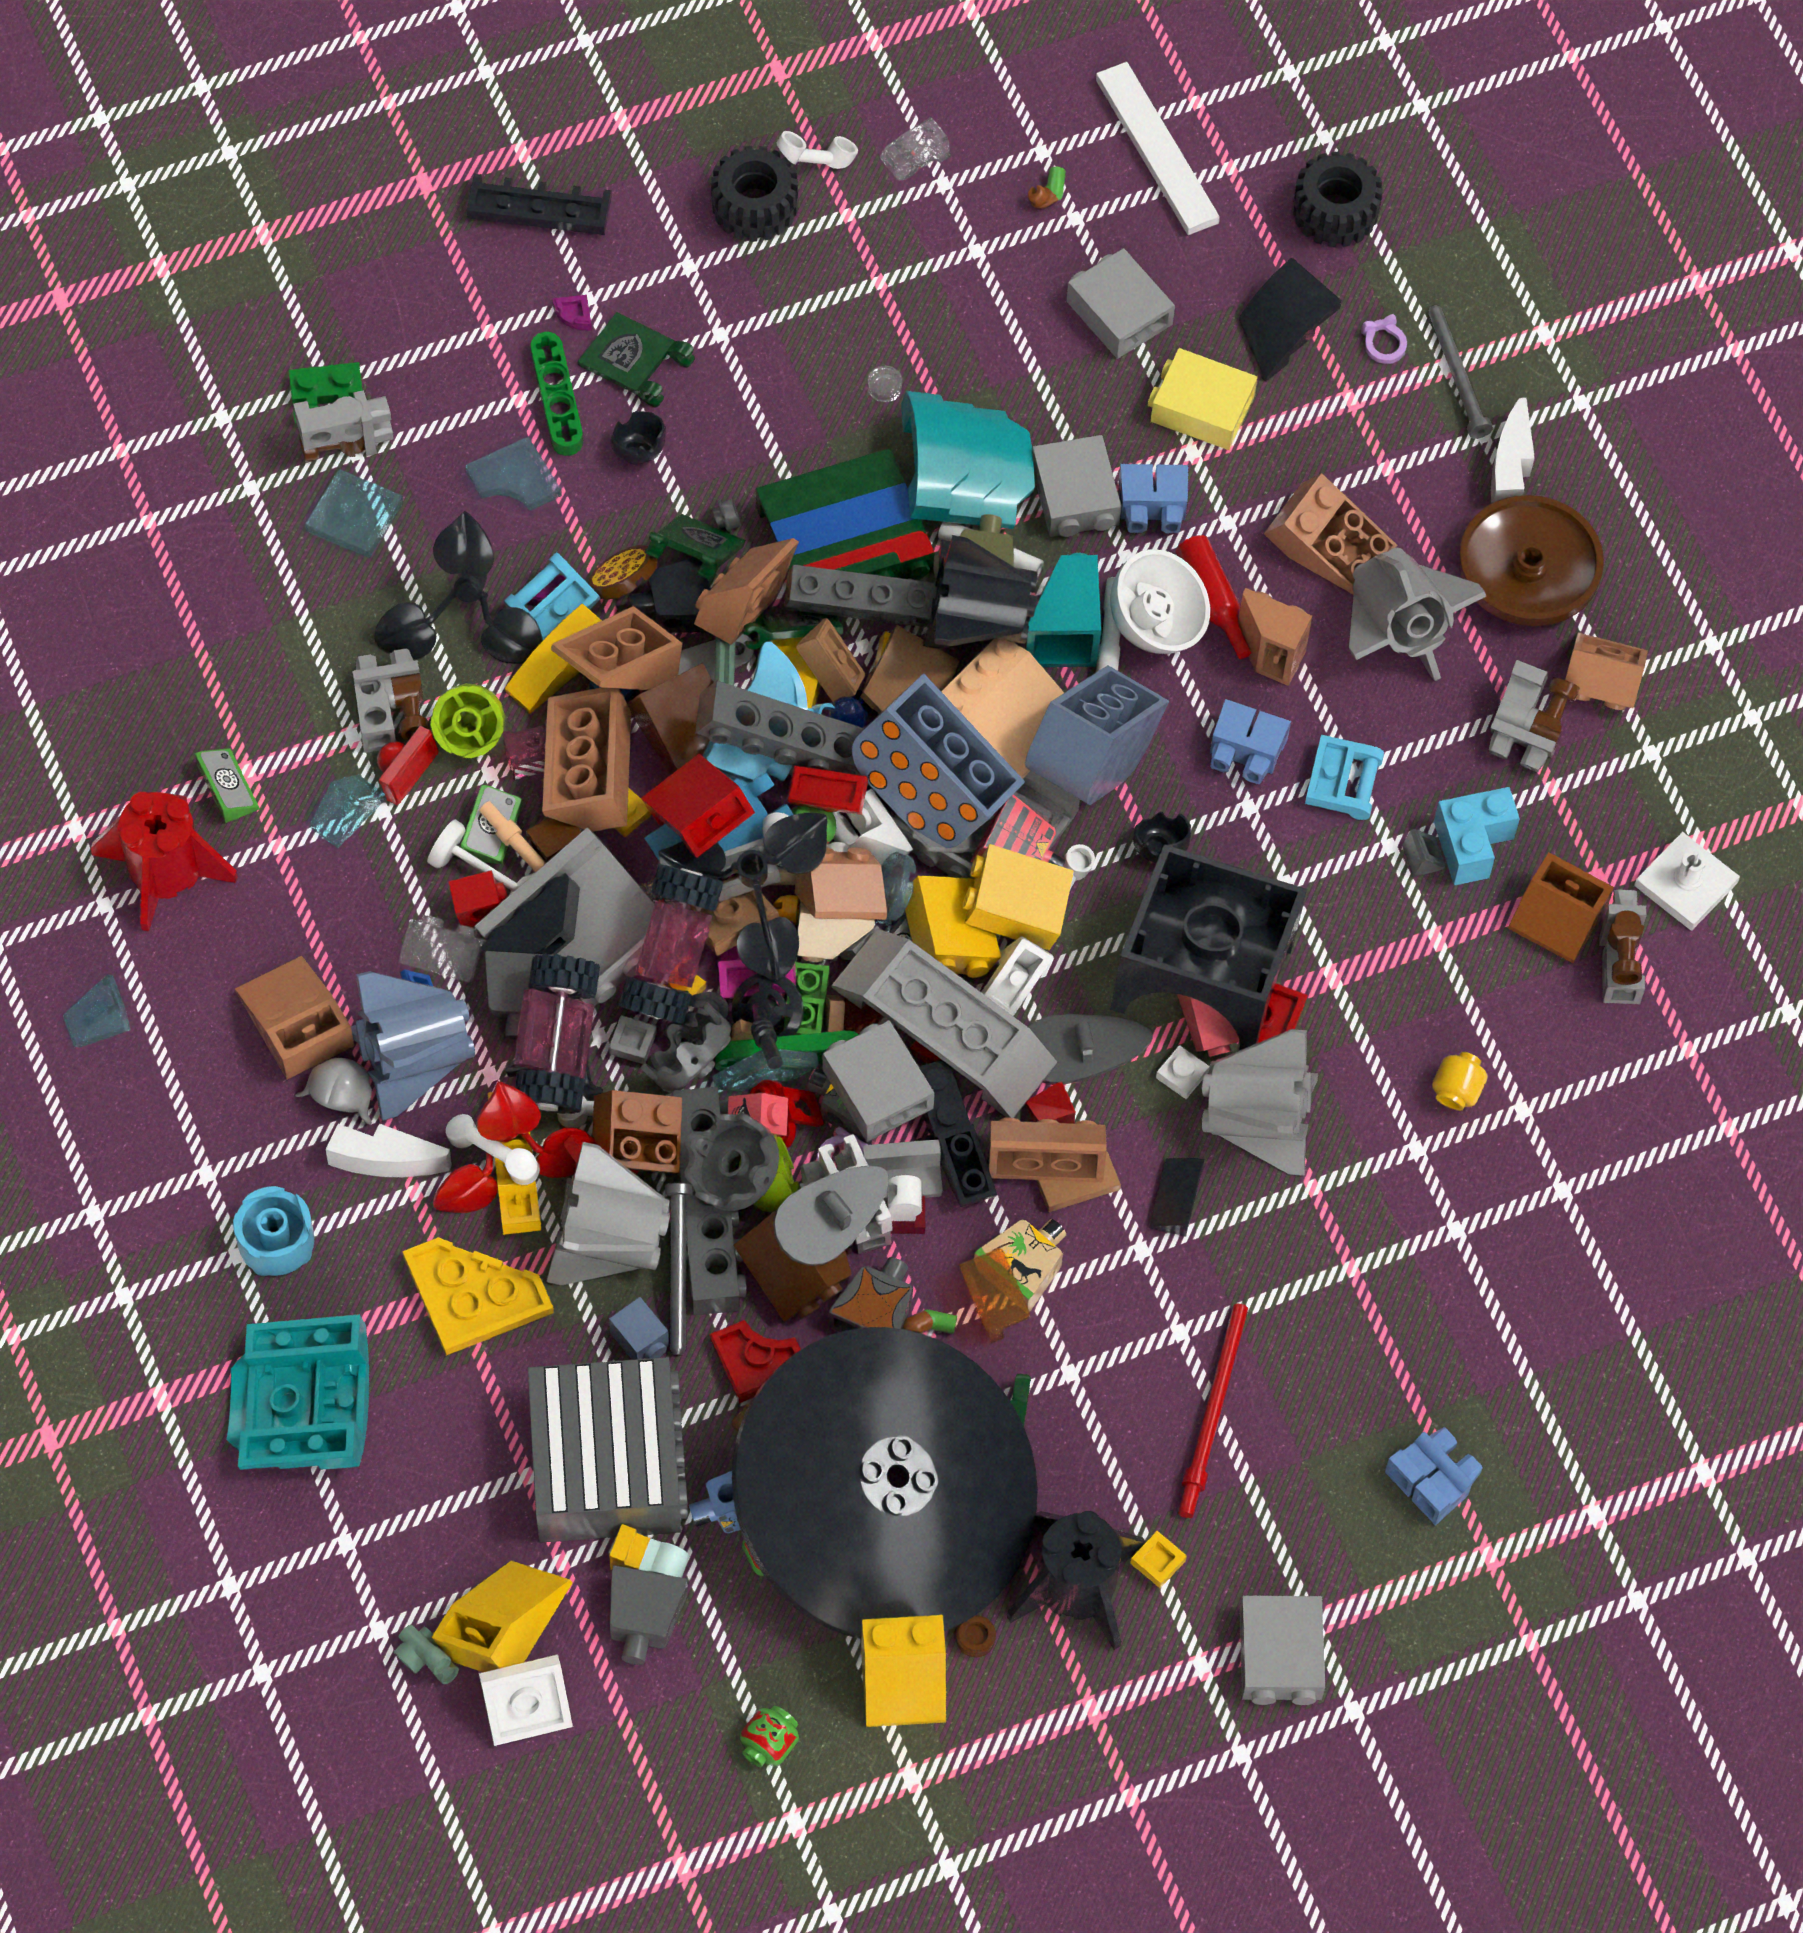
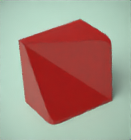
[1025,1081,1076,1124]

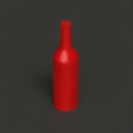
[1175,535,1251,659]

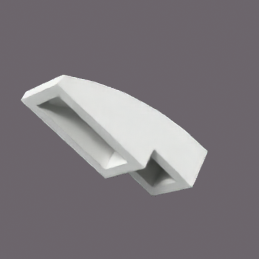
[1491,398,1534,504]
[326,1124,452,1178]

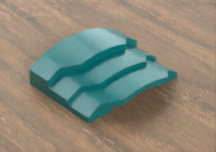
[901,391,1035,529]
[226,1314,369,1470]

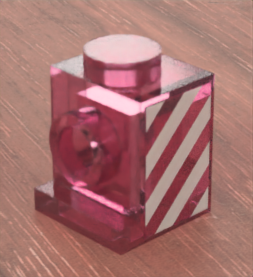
[502,725,546,780]

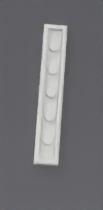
[1096,62,1220,235]

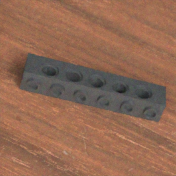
[784,565,937,627]
[695,680,880,796]
[672,1087,746,1315]

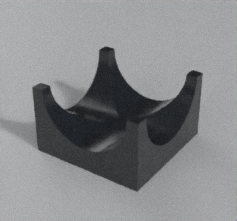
[1110,844,1307,1051]

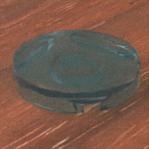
[875,852,916,926]

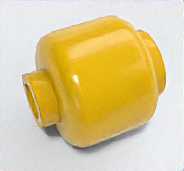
[1432,1052,1488,1111]

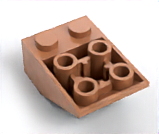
[1264,473,1398,595]
[235,956,354,1080]

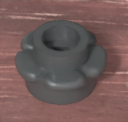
[713,499,741,533]

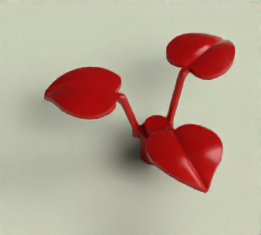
[433,1081,591,1213]

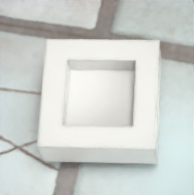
[1156,1045,1210,1099]

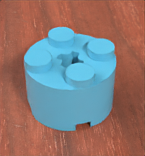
[233,1186,314,1276]

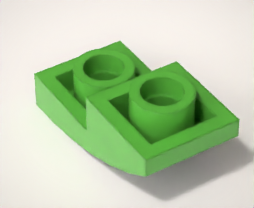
[783,962,830,1035]

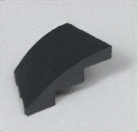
[1239,258,1342,382]

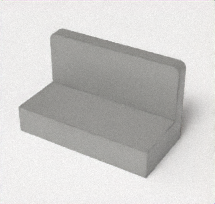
[863,1139,943,1201]

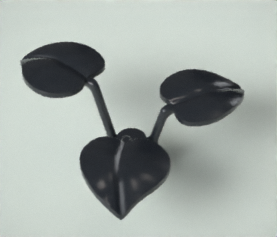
[374,511,543,664]
[658,813,828,981]

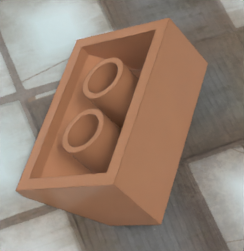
[694,538,799,645]
[989,1118,1106,1182]

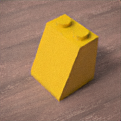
[861,1615,946,1727]

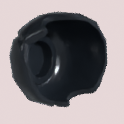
[610,411,666,465]
[1133,812,1191,863]

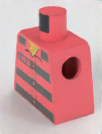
[970,795,1065,867]

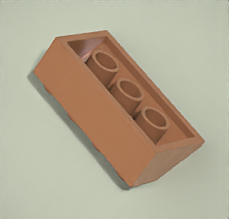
[542,687,631,832]

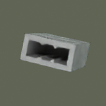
[1066,248,1175,359]
[1032,435,1121,537]
[822,1020,934,1142]
[1239,1596,1325,1705]

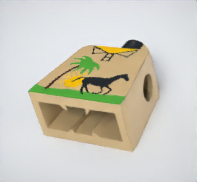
[973,1219,1066,1314]

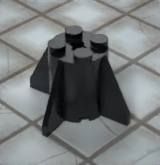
[923,535,1038,649]
[1007,1511,1146,1650]

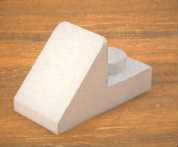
[846,789,913,868]
[981,936,1053,1016]

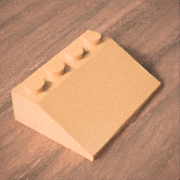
[941,639,1064,779]

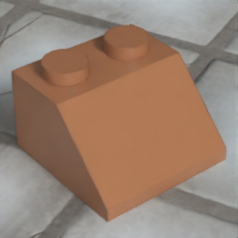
[1565,632,1648,710]
[795,847,887,920]

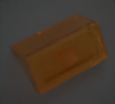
[959,1248,1031,1343]

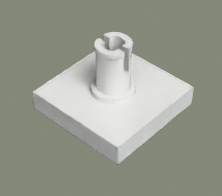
[1634,832,1740,931]
[479,1655,573,1746]

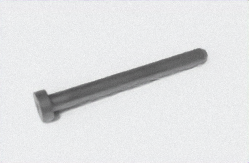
[1428,305,1493,439]
[665,1183,692,1355]

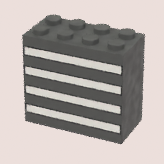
[528,1357,688,1543]

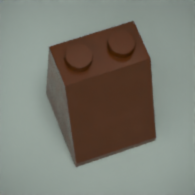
[627,663,713,775]
[733,1210,852,1322]

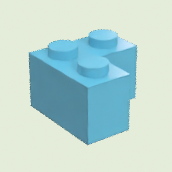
[1434,787,1520,885]

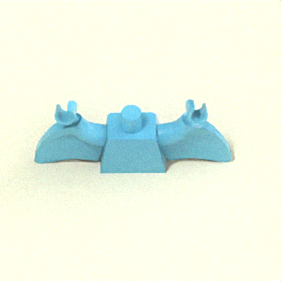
[702,642,835,786]

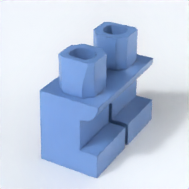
[1118,464,1188,533]
[1210,699,1291,784]
[1385,1427,1482,1525]

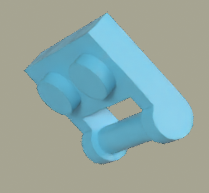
[504,552,601,640]
[1305,735,1384,820]

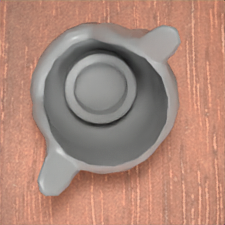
[295,1058,372,1125]

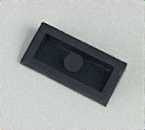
[1149,1158,1205,1237]

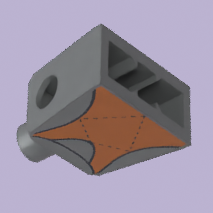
[829,1257,913,1332]

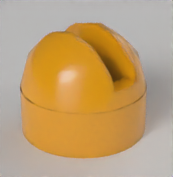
[773,895,799,925]

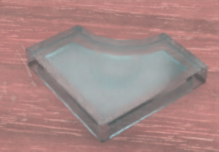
[465,437,562,511]
[712,1049,819,1092]

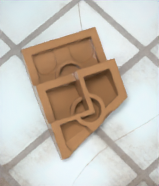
[860,625,959,714]

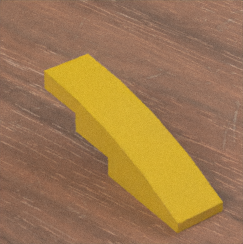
[488,1092,541,1235]

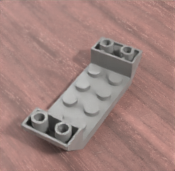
[832,929,1057,1118]

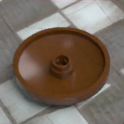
[1459,495,1604,626]

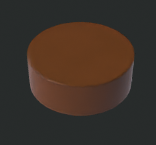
[956,1615,996,1658]

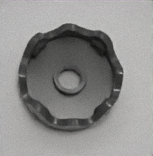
[640,1002,731,1092]
[684,1112,779,1211]

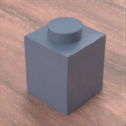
[609,1297,669,1360]

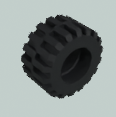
[711,146,798,242]
[1292,151,1383,247]

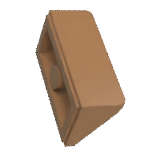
[796,618,865,702]

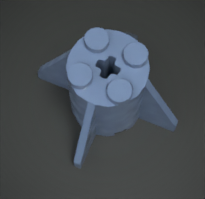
[351,971,475,1120]

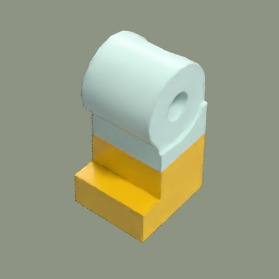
[609,1524,690,1578]

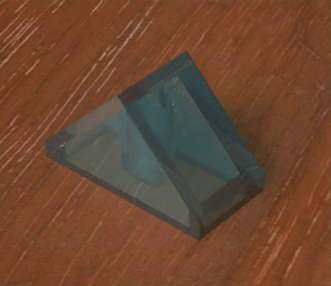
[310,774,386,848]
[63,974,131,1048]

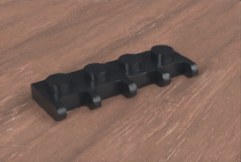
[466,173,612,235]

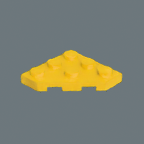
[402,1237,554,1356]

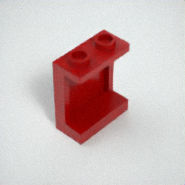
[641,754,755,858]

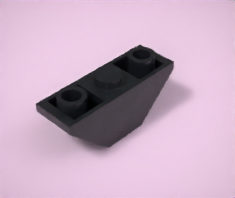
[480,873,580,955]

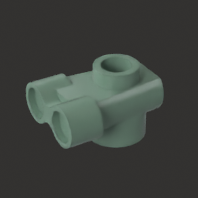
[393,1624,459,1684]

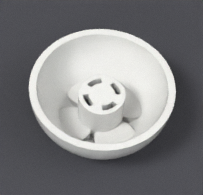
[1110,549,1210,654]

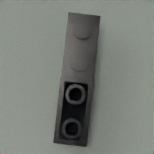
[919,1060,997,1207]

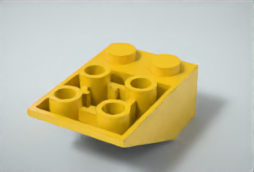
[431,1561,573,1672]

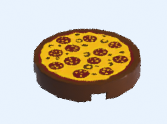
[588,545,658,600]

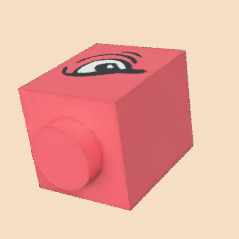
[728,1093,788,1136]

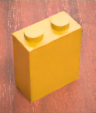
[963,844,1074,950]
[901,875,1001,978]

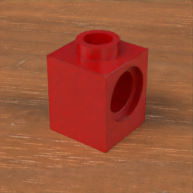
[448,870,508,930]

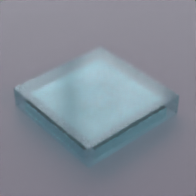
[305,469,403,558]

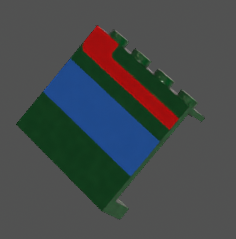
[756,448,935,612]

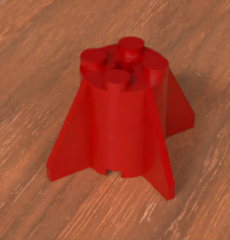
[91,792,238,931]

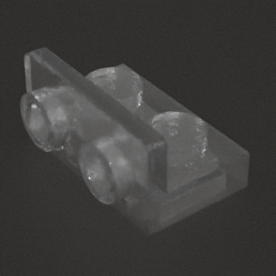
[398,914,486,983]

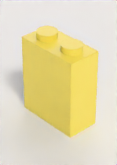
[1148,348,1258,451]

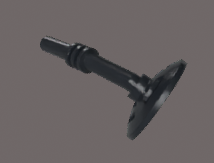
[732,974,804,1069]

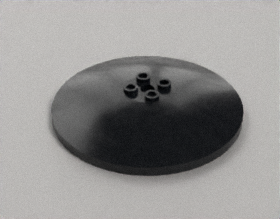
[732,1327,1038,1639]

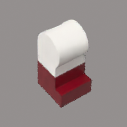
[887,1175,926,1234]

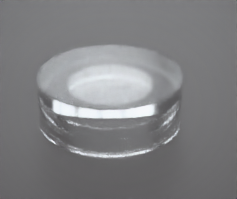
[867,365,903,402]

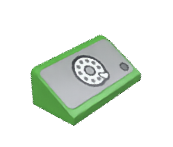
[195,749,260,823]
[461,785,523,864]

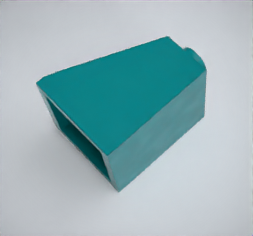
[1026,553,1101,667]

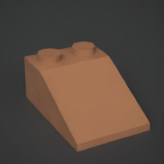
[551,606,682,690]

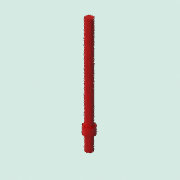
[1178,1303,1249,1518]

